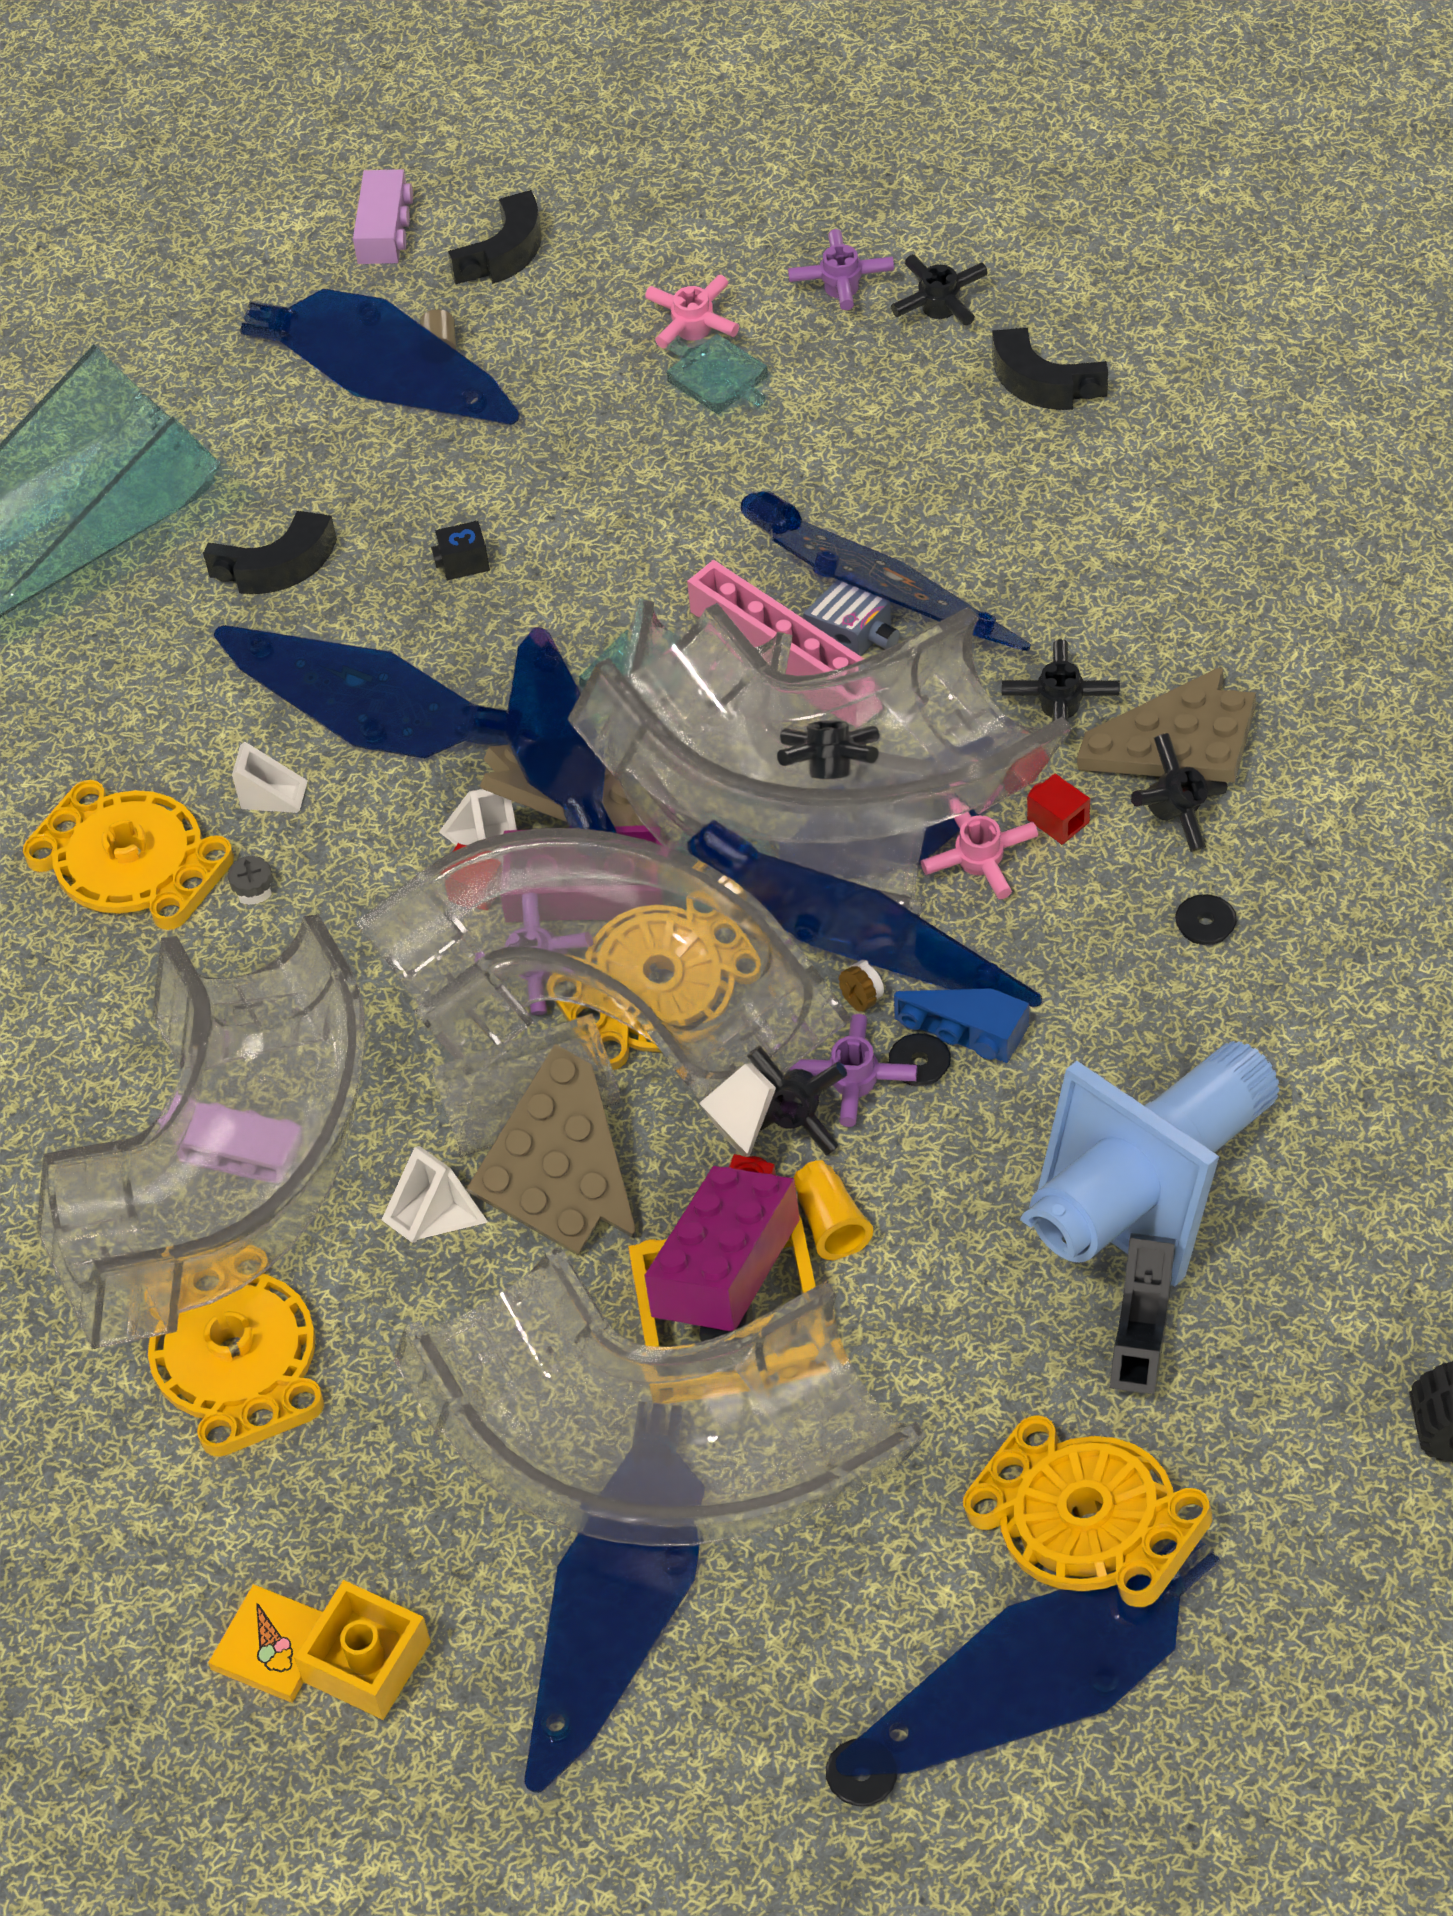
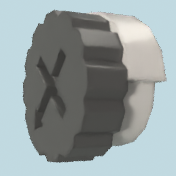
[228,856,273,905]

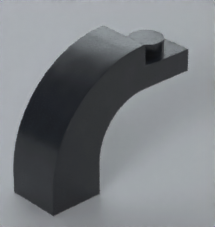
[448,190,541,284]
[992,327,1108,410]
[203,511,337,594]
[1109,1233,1176,1395]

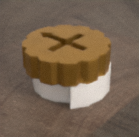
[839,960,884,1012]

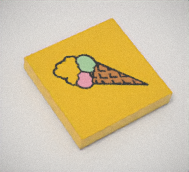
[208,1584,322,1703]

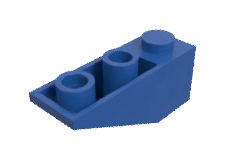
[894,988,1029,1063]

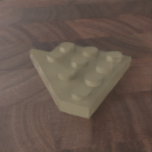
[1077,668,1257,783]
[480,738,669,836]
[467,1044,636,1256]

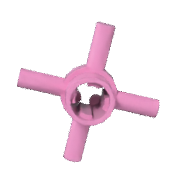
[645,275,739,349]
[921,798,1038,899]

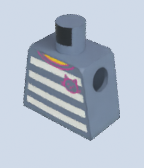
[803,570,900,656]

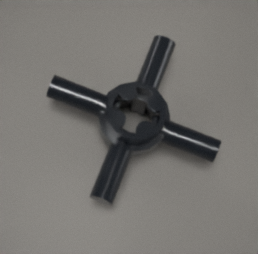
[891,254,988,326]
[1002,639,1120,738]
[777,720,880,779]
[1131,733,1228,852]
[747,1046,847,1155]

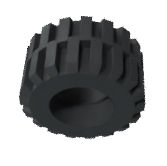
[1409,1361,1453,1462]

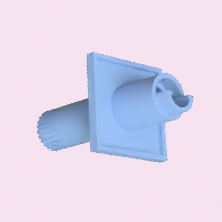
[1020,1041,1279,1287]

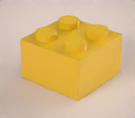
[294,1580,431,1720]

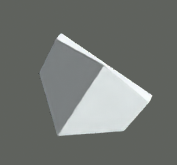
[232,742,308,813]
[439,789,517,861]
[699,1063,776,1157]
[382,1146,488,1243]

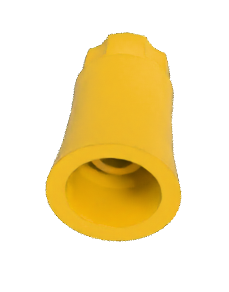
[793,1160,873,1261]

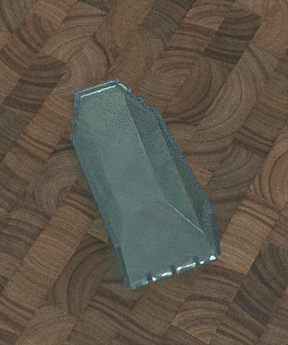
[0,344,221,621]

